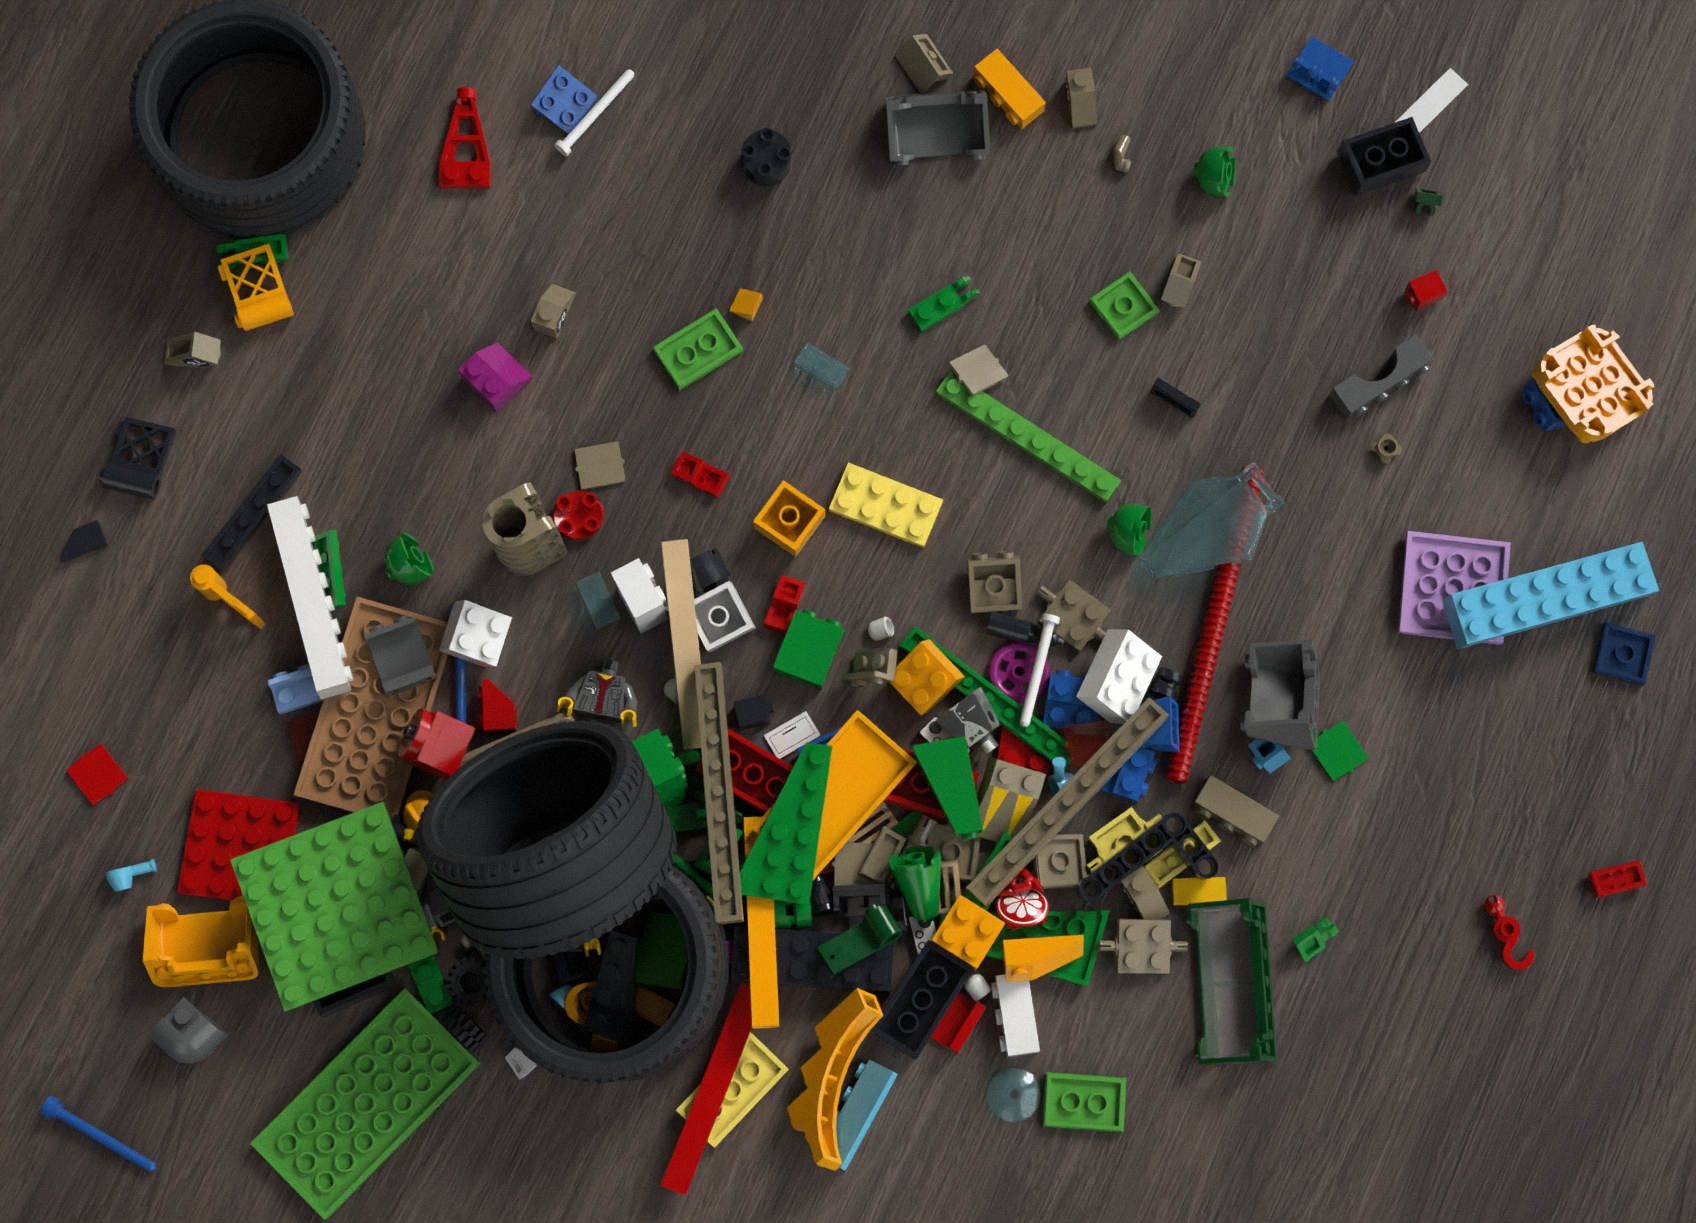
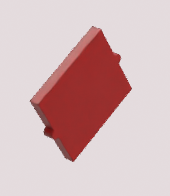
[66,743,129,806]

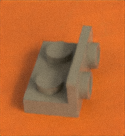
[841,648,897,688]

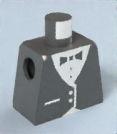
[936,687,1000,754]

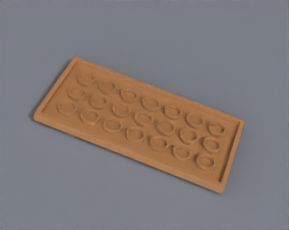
[293,597,449,823]

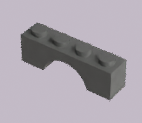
[1329,334,1434,419]

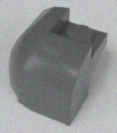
[149,997,229,1064]

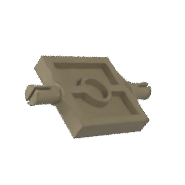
[1036,580,1111,652]
[1098,919,1188,974]

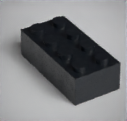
[871,940,973,1060]

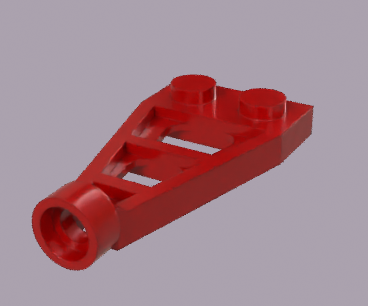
[439,87,491,189]

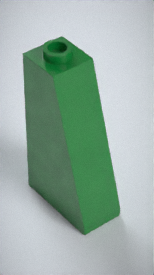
[912,736,983,841]

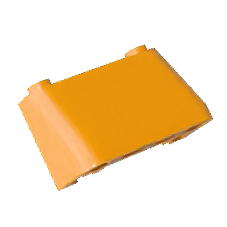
[143,896,259,987]

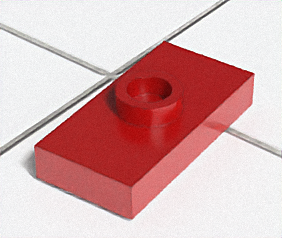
[1587,860,1648,899]

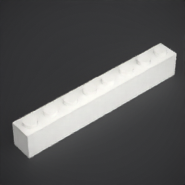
[267,496,354,699]

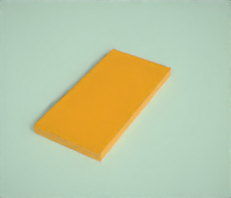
[752,710,917,880]

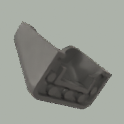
[884,90,990,165]
[1241,639,1320,750]

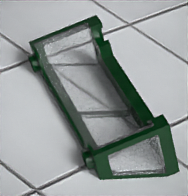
[1186,898,1277,1065]

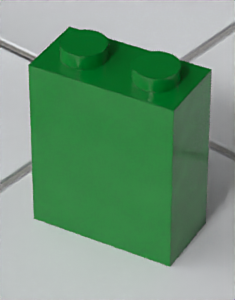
[773,609,844,690]

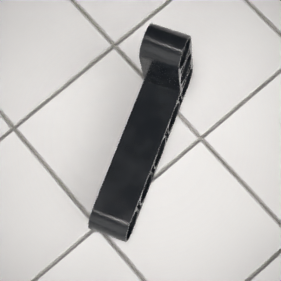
[1076,812,1219,901]

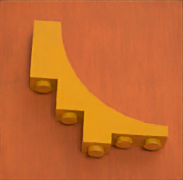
[787,988,883,1171]

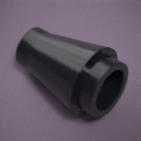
[810,875,834,917]

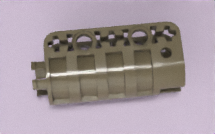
[482,482,567,576]

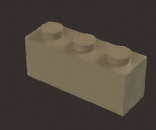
[1192,775,1279,846]

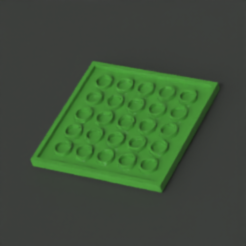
[230,802,439,1011]

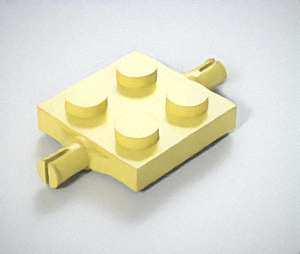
[1086,807,1163,876]

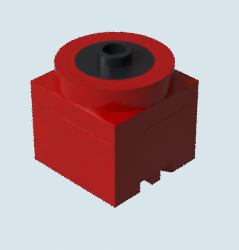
[398,708,475,778]

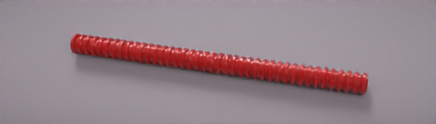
[1165,465,1264,784]

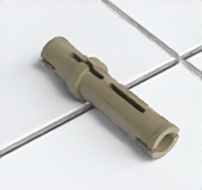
[884,814,937,891]

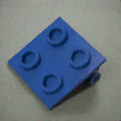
[1286,36,1354,101]
[531,65,598,134]

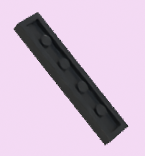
[201,454,302,572]

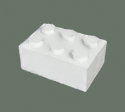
[611,558,668,634]
[1076,629,1162,724]

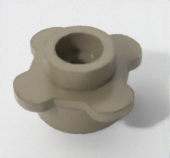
[1371,433,1402,464]

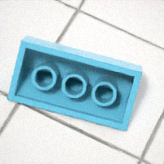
[836,1060,898,1171]

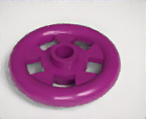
[988,642,1050,703]

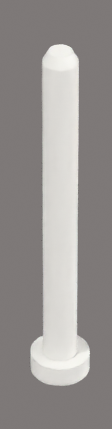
[554,69,634,157]
[1020,614,1060,727]

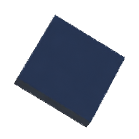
[1592,622,1656,686]

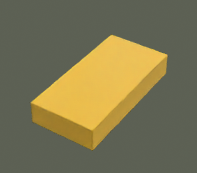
[1172,877,1227,906]

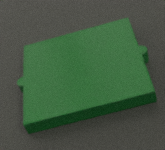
[1311,721,1369,782]

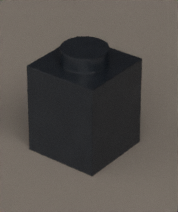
[734,694,774,731]

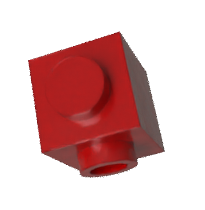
[1404,270,1448,311]

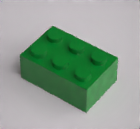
[632,729,689,810]

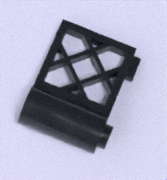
[99,417,176,500]

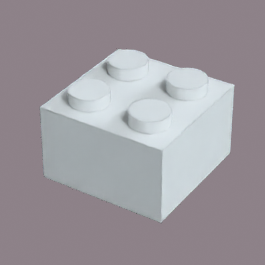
[694,581,756,652]
[439,600,512,668]

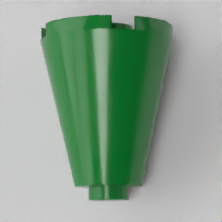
[888,846,941,923]

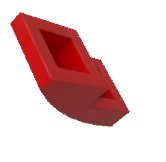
[670,451,731,498]
[764,575,806,635]

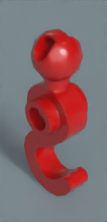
[1484,895,1535,971]

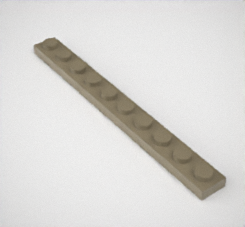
[694,662,744,925]
[966,697,1169,907]

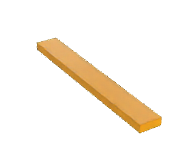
[744,817,779,1029]

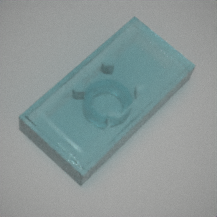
[794,342,850,391]
[576,571,620,629]

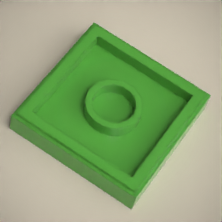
[1089,271,1160,341]

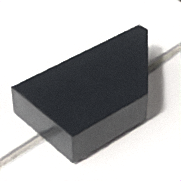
[60,520,108,563]

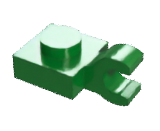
[1291,917,1339,962]

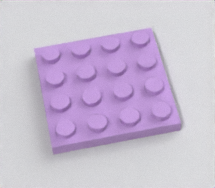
[1398,531,1511,645]

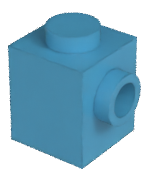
[1248,739,1291,774]

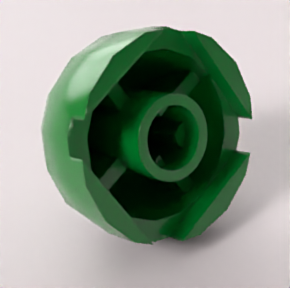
[1193,146,1236,197]
[1106,503,1152,556]
[384,533,434,586]

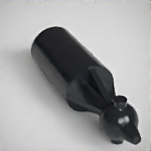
[986,612,1064,647]

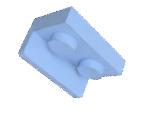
[267,664,324,714]

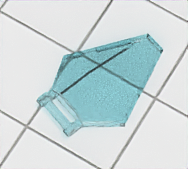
[1139,463,1285,580]

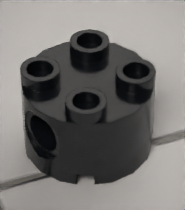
[741,128,791,186]
[690,548,731,599]

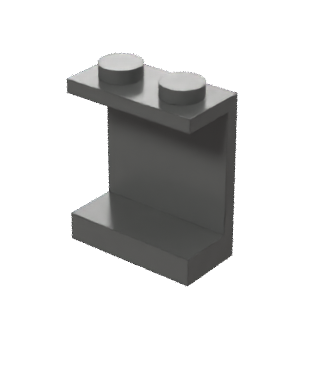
[364,616,437,697]

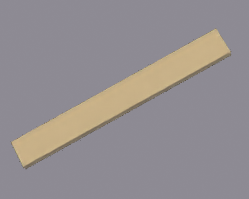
[661,539,701,750]

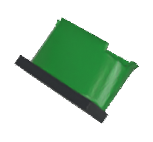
[675,748,701,769]

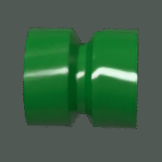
[774,900,812,930]

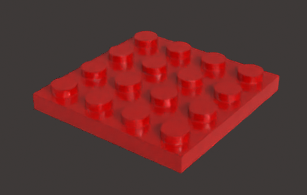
[177,789,301,901]

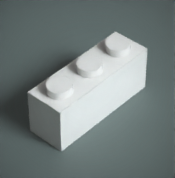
[991,975,1040,1057]

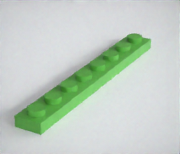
[936,371,1121,503]

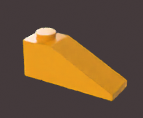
[1003,935,1084,982]

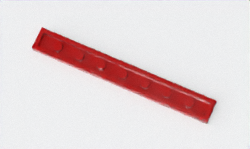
[661,983,752,1196]

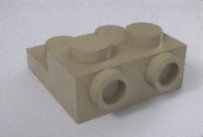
[967,551,1023,613]

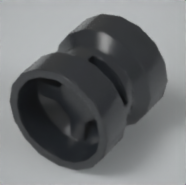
[1149,667,1183,700]

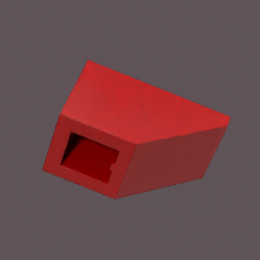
[478,678,518,734]

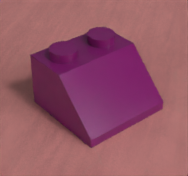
[458,342,533,413]

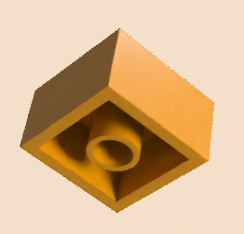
[753,480,826,557]
[890,639,965,716]
[931,895,1005,971]

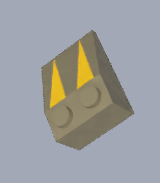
[977,757,1046,842]

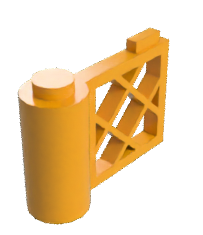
[217,244,294,332]
[190,565,266,629]

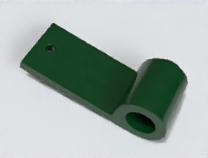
[817,904,903,976]

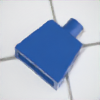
[1117,696,1179,752]

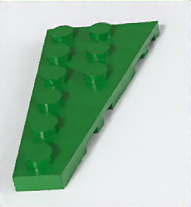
[740,742,833,905]
[938,910,1110,987]

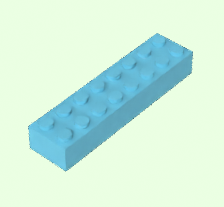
[1442,542,1659,650]

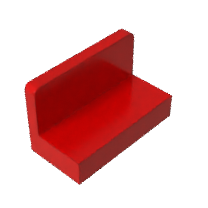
[931,993,986,1054]

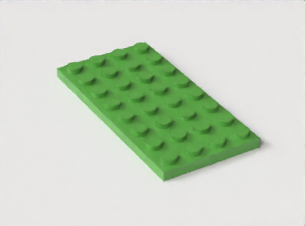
[250,988,481,1220]

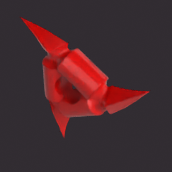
[997,868,1044,896]

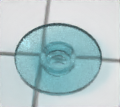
[987,1068,1041,1122]

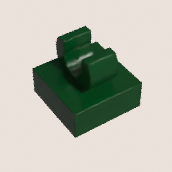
[1413,187,1443,216]

